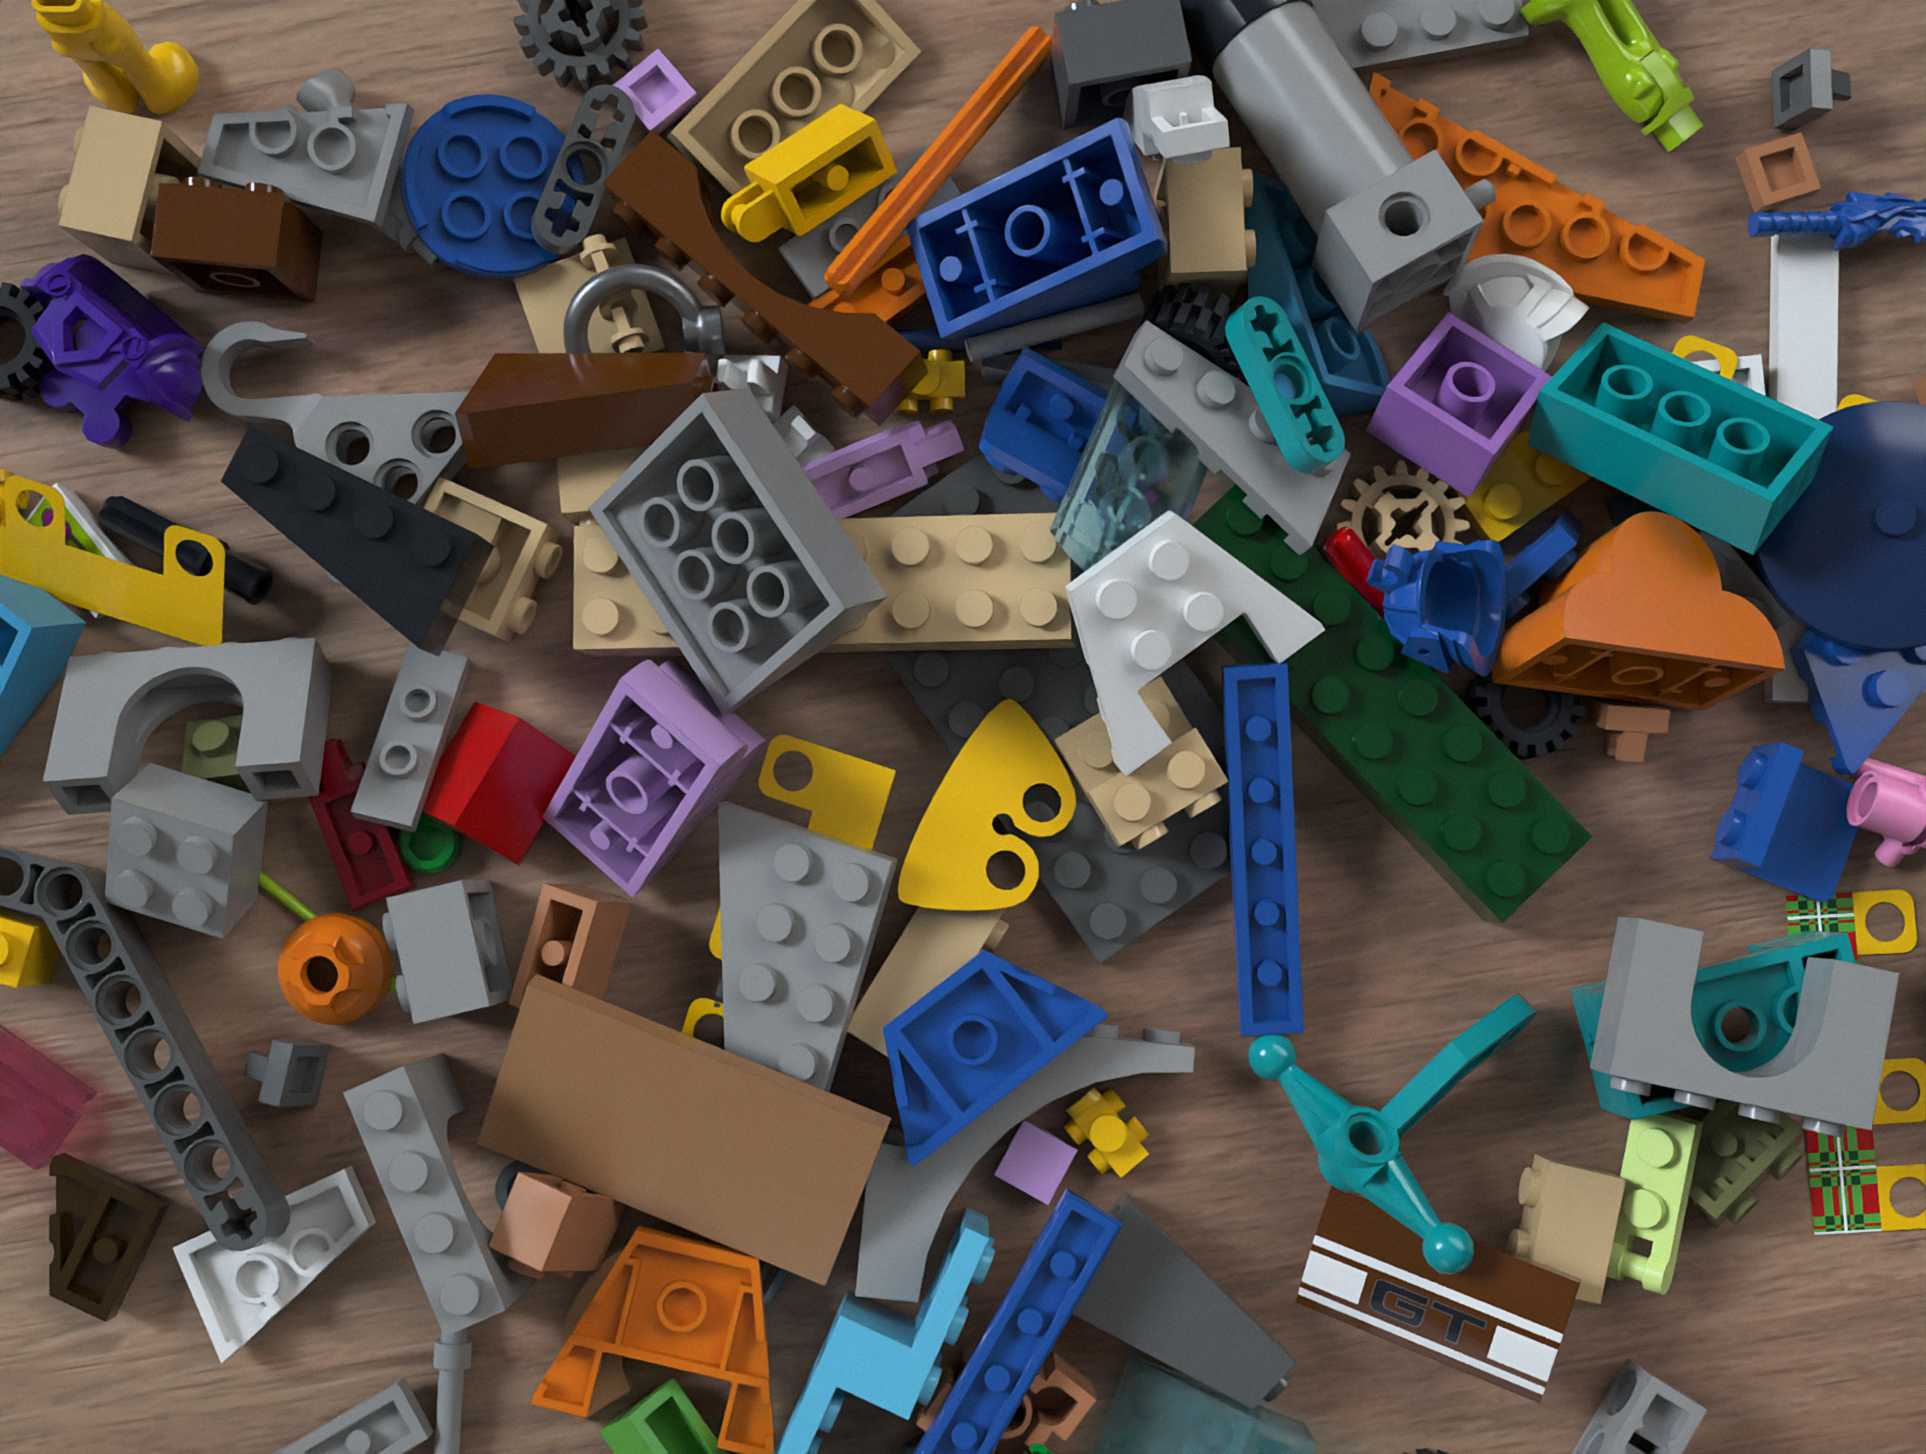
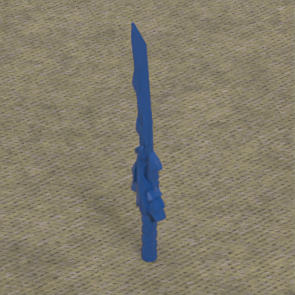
[1747,191,1926,251]

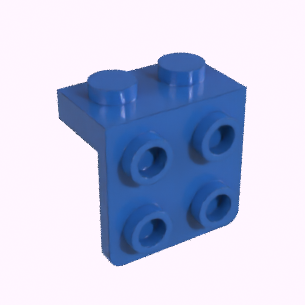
[979,346,1130,506]
[1710,742,1859,902]

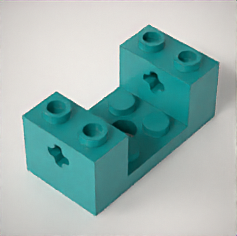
[1570,931,1856,1120]

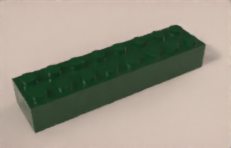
[1192,484,1592,923]

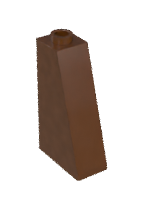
[455,353,721,468]

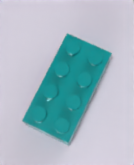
[1527,322,1833,555]

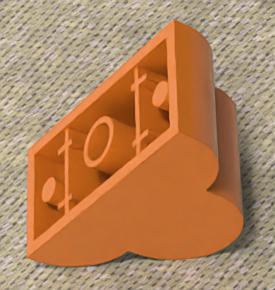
[1492,511,1785,711]

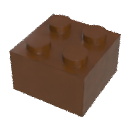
[150,177,323,302]

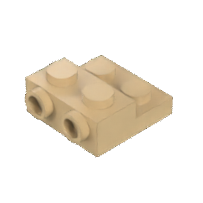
[424,476,563,643]
[1054,676,1228,850]

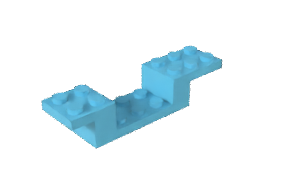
[774,1207,995,1454]

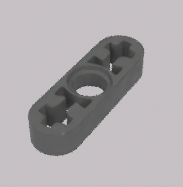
[531,84,635,254]

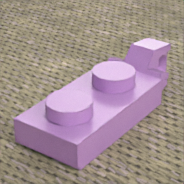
[800,420,964,519]

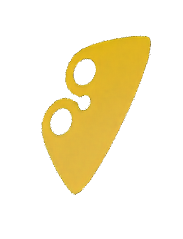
[897,698,1076,911]

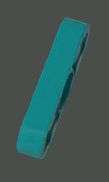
[1225,296,1345,474]

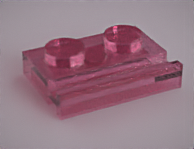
[0,1025,97,1170]

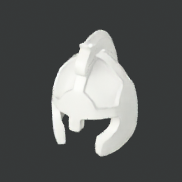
[1443,254,1589,372]

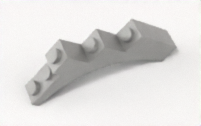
[855,1022,1195,1303]

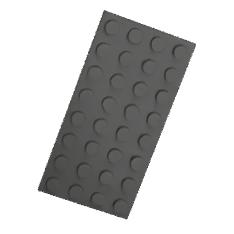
[880,452,1300,964]

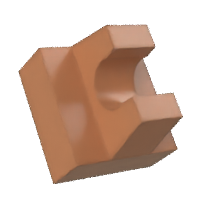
[1735,132,1821,212]
[1588,698,1670,763]

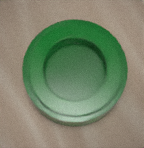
[398,813,464,874]

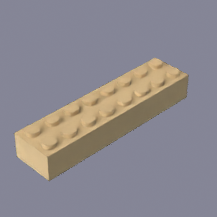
[573,512,1076,657]

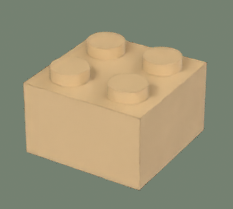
[58,106,204,277]
[1154,147,1256,305]

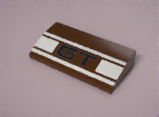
[1296,1185,1581,1403]

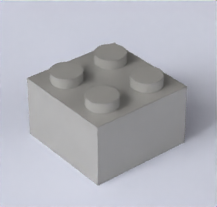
[104,763,268,939]
[382,880,514,1024]

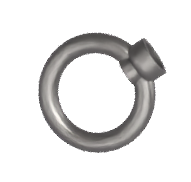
[563,264,725,358]

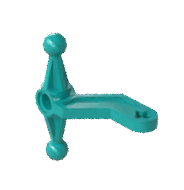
[1248,993,1537,1275]

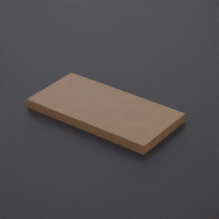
[477,974,891,1286]

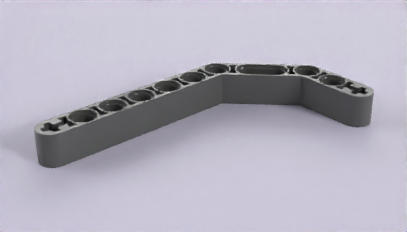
[0,845,290,1251]

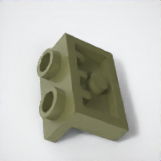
[1688,1099,1804,1229]

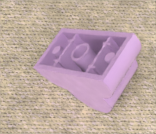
[543,659,768,898]

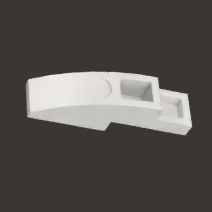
[1123,75,1230,164]

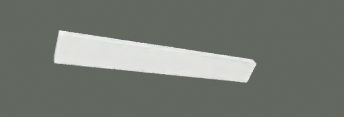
[1764,234,1839,704]

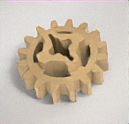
[1332,460,1470,562]

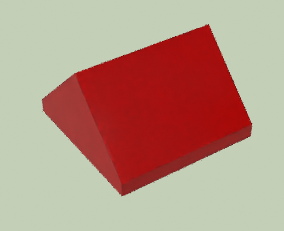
[422,702,576,866]

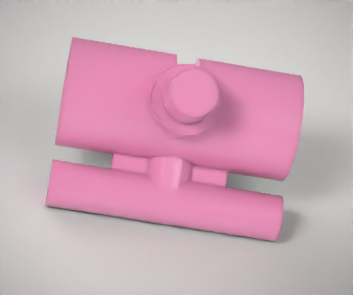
[1846,758,1926,867]

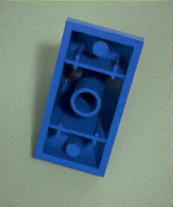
[906,117,1168,340]

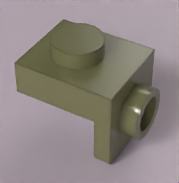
[181,714,251,793]

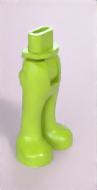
[1519,0,1703,152]

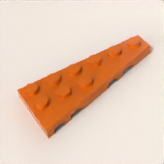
[1367,71,1705,324]

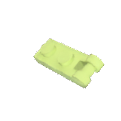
[1606,1112,1703,1295]

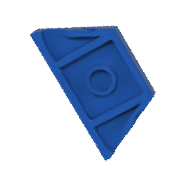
[1789,630,1926,775]
[883,949,1108,1167]

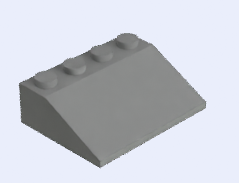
[588,388,888,715]

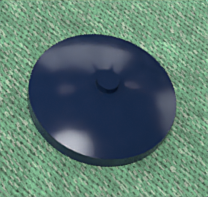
[1754,401,1926,652]

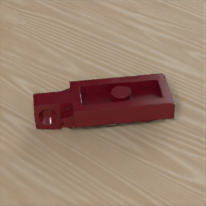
[308,738,417,912]

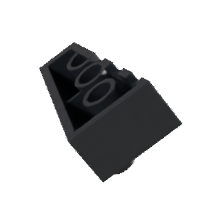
[221,424,494,657]

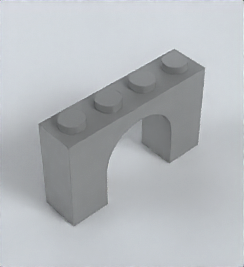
[43,637,333,815]
[1590,917,1900,1138]
[343,1053,538,1337]

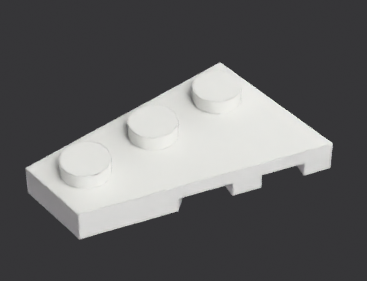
[173,1166,376,1364]

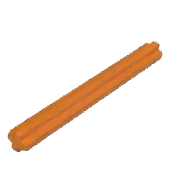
[824,26,1052,297]

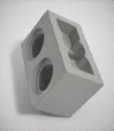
[1572,1358,1708,1454]

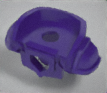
[19,254,206,449]

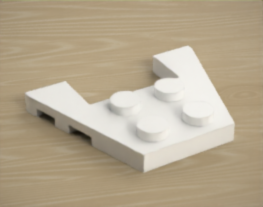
[1065,510,1325,776]

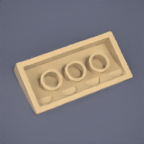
[666,0,922,198]

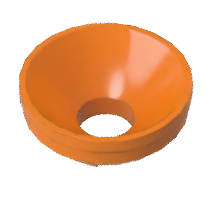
[278,912,393,1025]

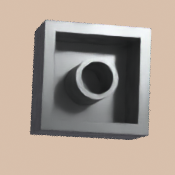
[1050,0,1192,129]

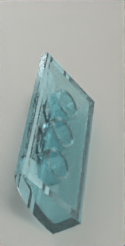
[1050,379,1208,572]

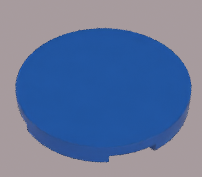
[401,94,587,280]

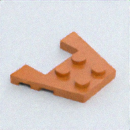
[530,1226,776,1454]

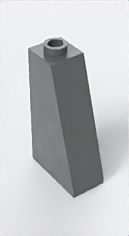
[1072,1193,1296,1409]

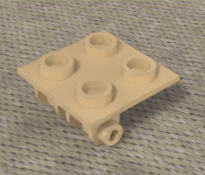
[513,234,666,353]

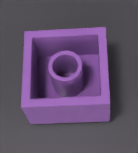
[1366,312,1552,497]

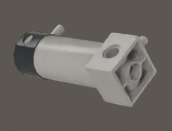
[1180,0,1496,332]

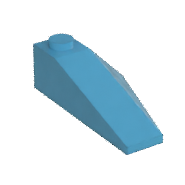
[1245,171,1391,419]
[0,574,86,757]

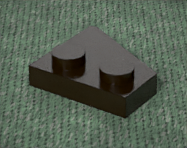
[49,1153,170,1322]

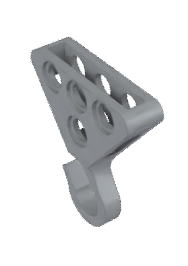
[200,321,469,586]

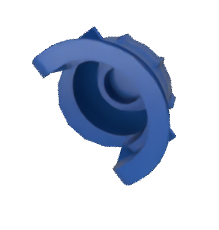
[1366,539,1507,676]

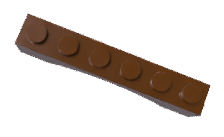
[603,130,928,427]

